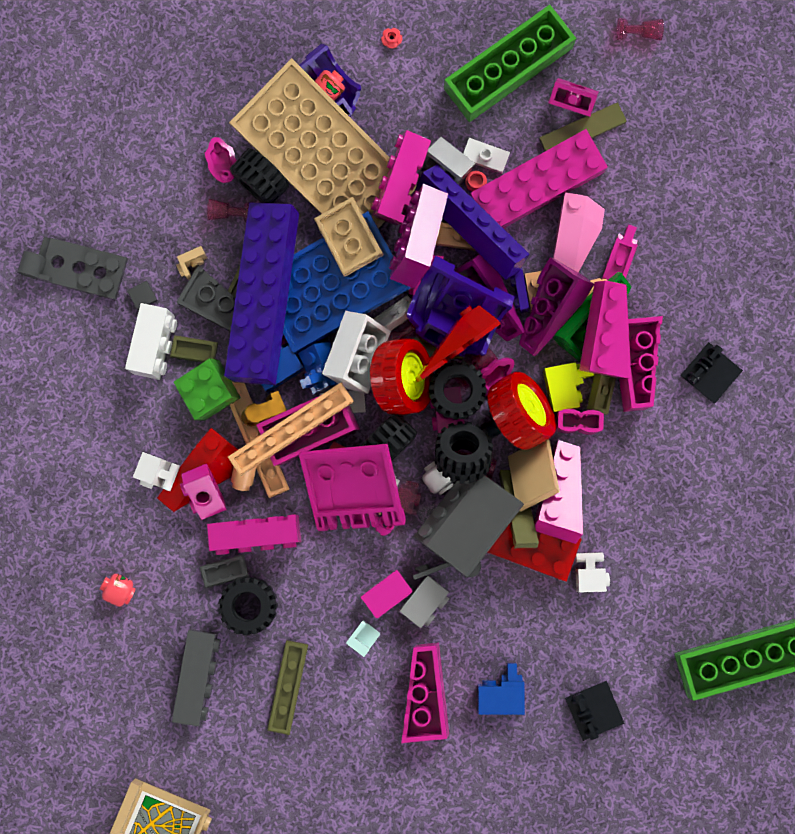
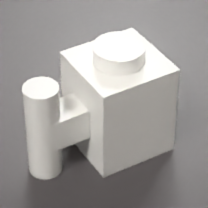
[133,452,180,491]
[575,553,610,592]

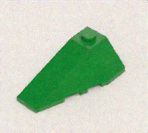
[553,272,632,362]

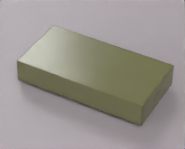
[170,335,218,363]

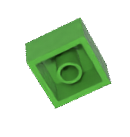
[174,358,241,421]

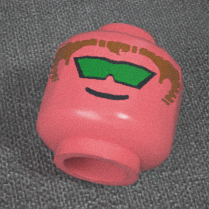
[315,70,345,101]
[100,574,135,607]

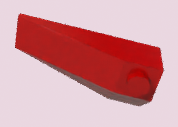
[415,305,501,382]
[157,428,238,512]

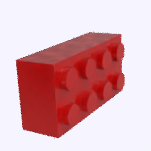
[487,525,582,582]

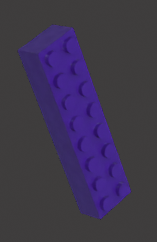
[224,202,299,385]

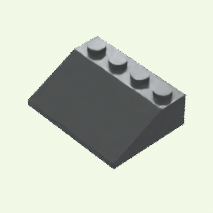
[413,475,524,578]

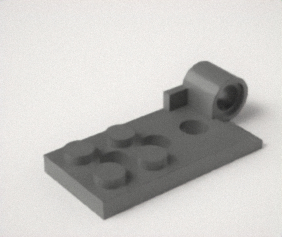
[17,237,128,300]

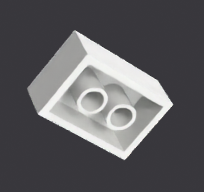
[125,303,177,380]
[322,311,391,394]

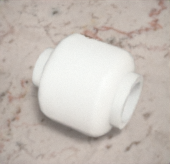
[422,461,454,495]

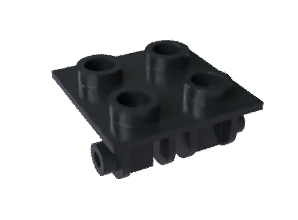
[680,342,743,404]
[565,681,625,741]

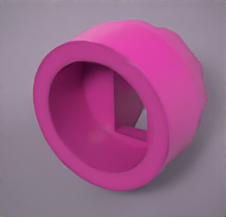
[375,516,394,536]

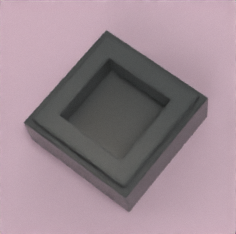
[127,280,158,311]

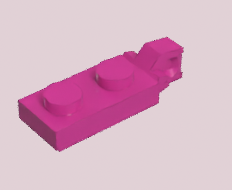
[601,225,638,280]

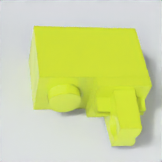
[543,362,594,414]

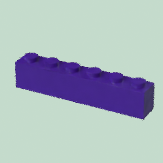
[415,164,530,280]

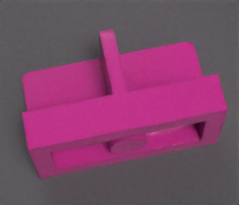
[361,570,412,618]

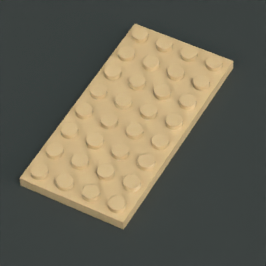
[229,58,417,228]

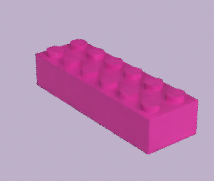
[470,129,608,229]

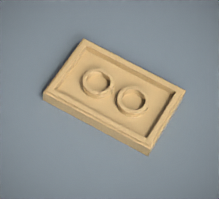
[314,197,384,277]
[508,439,560,512]

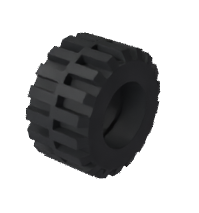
[230,148,289,203]
[429,361,487,420]
[361,414,417,461]
[435,421,493,484]
[218,577,278,636]

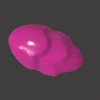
[205,137,237,183]
[480,357,514,396]

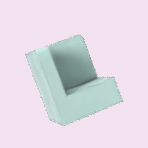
[346,620,380,657]

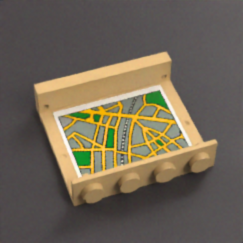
[110,778,212,834]

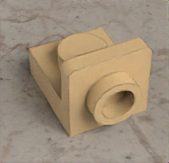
[176,246,207,280]

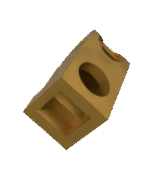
[241,391,287,427]

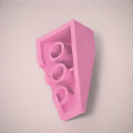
[553,192,605,273]

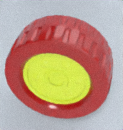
[370,339,433,415]
[480,372,556,450]

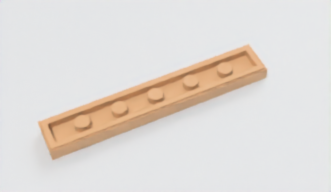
[230,381,290,498]
[228,382,354,476]

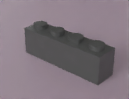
[172,629,221,727]

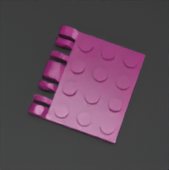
[299,444,405,531]

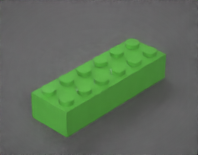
[444,5,576,123]
[674,619,795,701]

